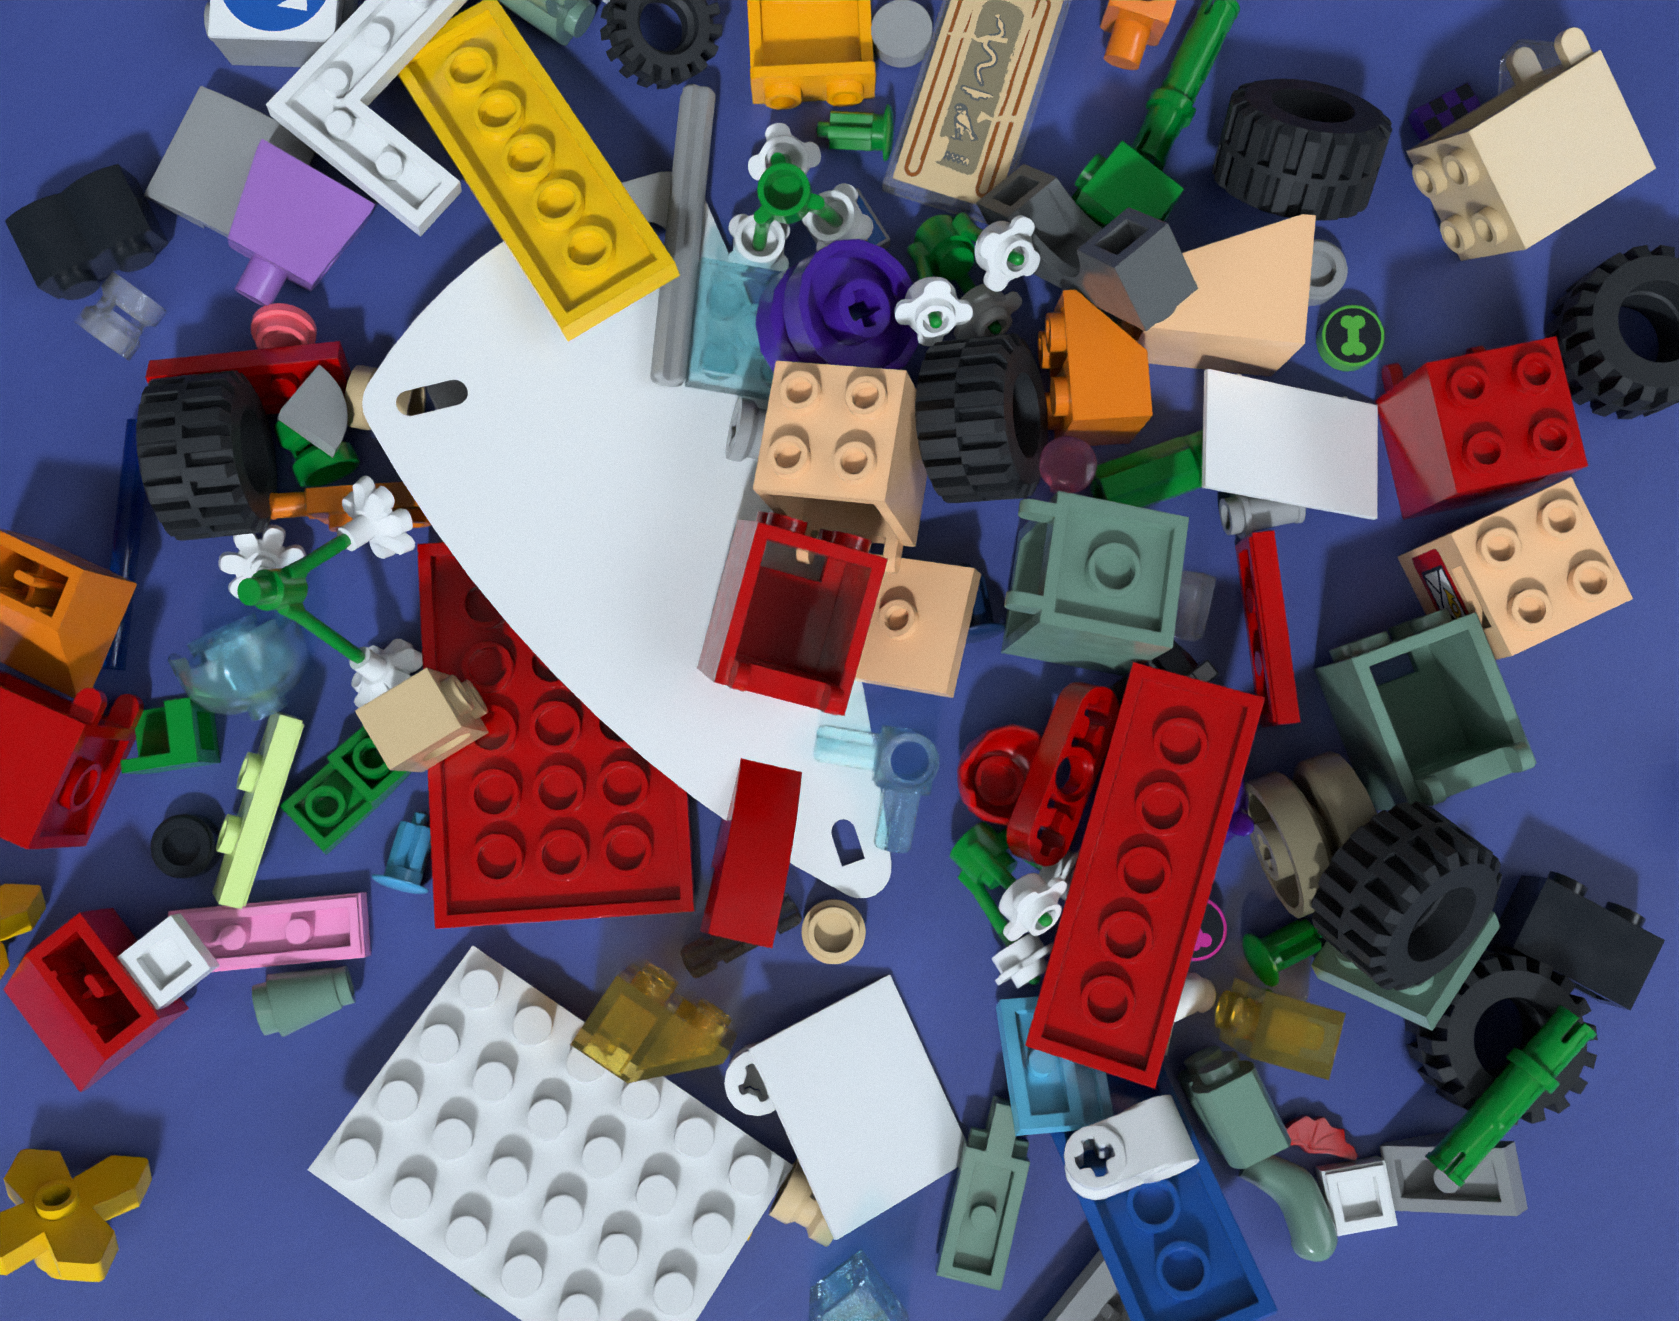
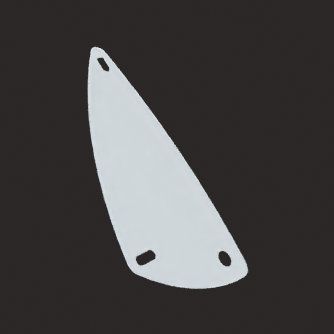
[362,171,891,898]

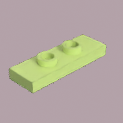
[212,710,304,909]

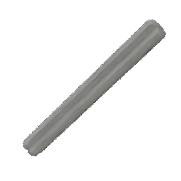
[650,84,716,387]

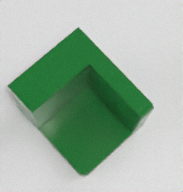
[120,697,221,775]

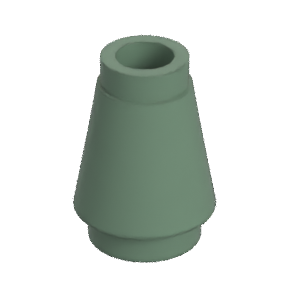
[252,965,356,1037]

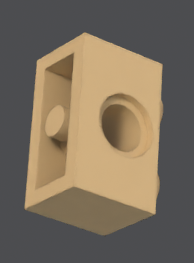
[355,668,489,772]

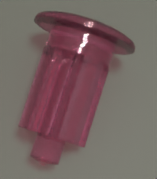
[1039,436,1097,494]

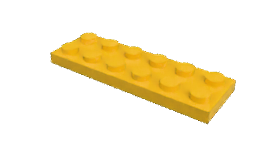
[398,0,680,342]

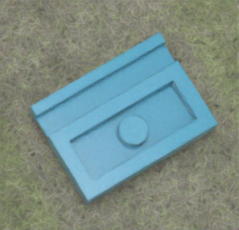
[996,996,1114,1136]

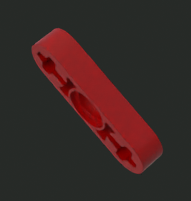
[1006,682,1119,867]

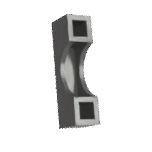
[976,164,1198,331]

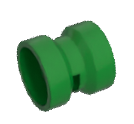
[274,420,360,488]

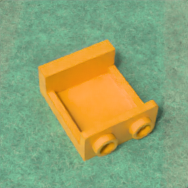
[747,0,876,110]

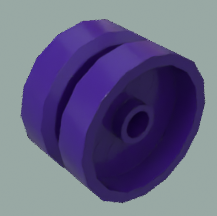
[755,239,919,373]

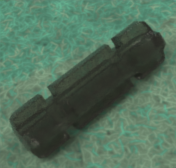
[680,893,802,978]

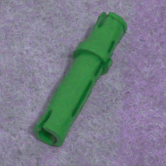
[1130,0,1240,171]
[1425,1005,1597,1188]

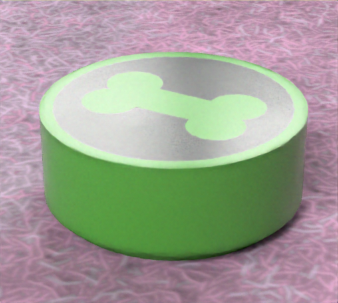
[1316,305,1384,372]

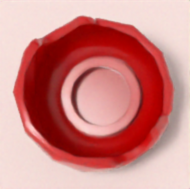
[957,724,1042,826]

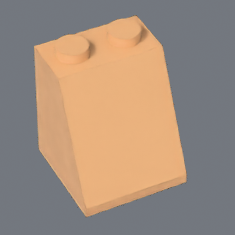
[1117,214,1316,377]

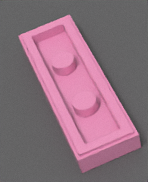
[168,892,371,972]

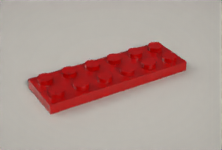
[1025,662,1265,1089]

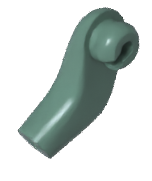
[1238,1155,1338,1262]

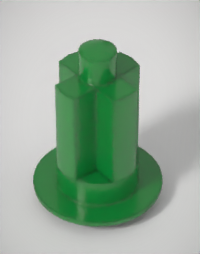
[815,103,894,162]
[1242,919,1322,987]

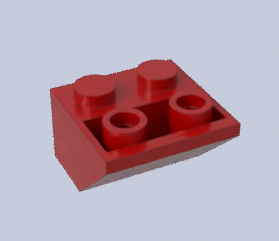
[3,908,189,1092]

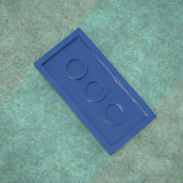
[1050,1065,1278,1321]

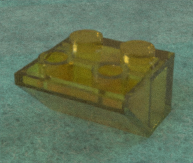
[570,962,738,1083]

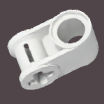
[1064,1095,1200,1200]

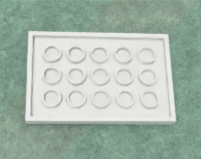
[308,946,793,1321]

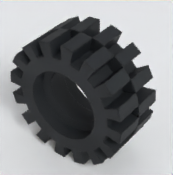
[600,0,722,89]

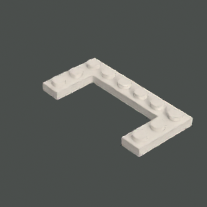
[266,0,610,237]

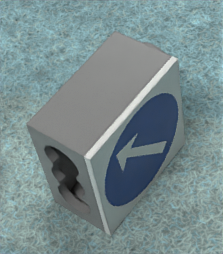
[204,0,358,67]

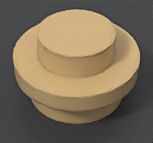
[802,899,866,964]

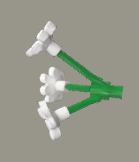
[218,476,423,708]

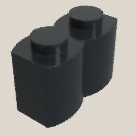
[5,164,169,300]

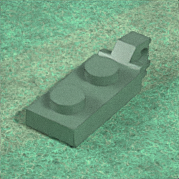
[935,1095,1030,1291]

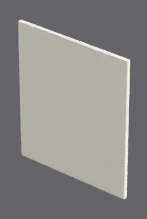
[748,974,966,1240]

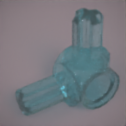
[813,724,939,853]

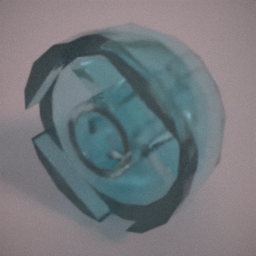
[167,610,307,721]

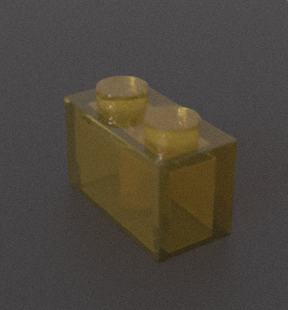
[1215,977,1346,1080]

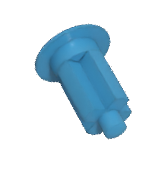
[372,812,431,894]

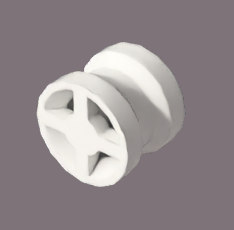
[724,1042,776,1116]

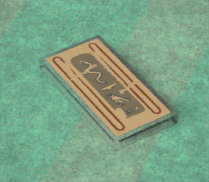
[882,0,1072,224]

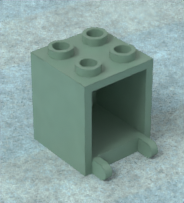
[1001,491,1189,676]
[1314,608,1537,810]

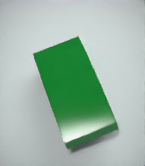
[280,726,412,855]

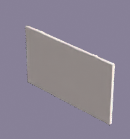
[1202,369,1378,520]

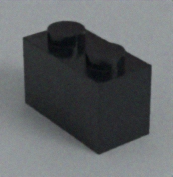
[1490,871,1665,1011]

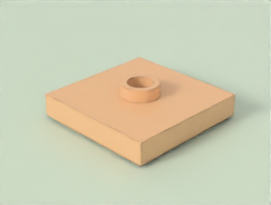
[854,553,981,698]

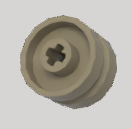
[1245,751,1377,918]

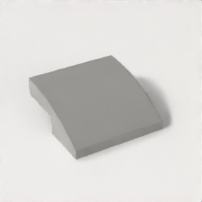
[144,86,316,238]

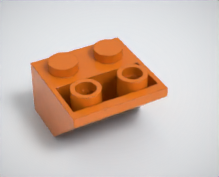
[1037,290,1153,448]
[0,528,137,699]

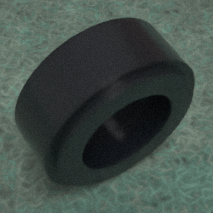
[150,814,221,878]

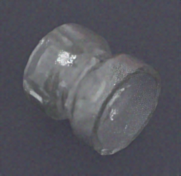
[74,271,168,361]

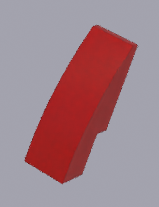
[700,758,802,949]

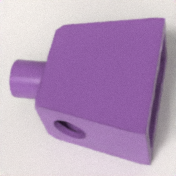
[228,139,375,306]

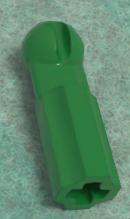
[1088,430,1203,508]

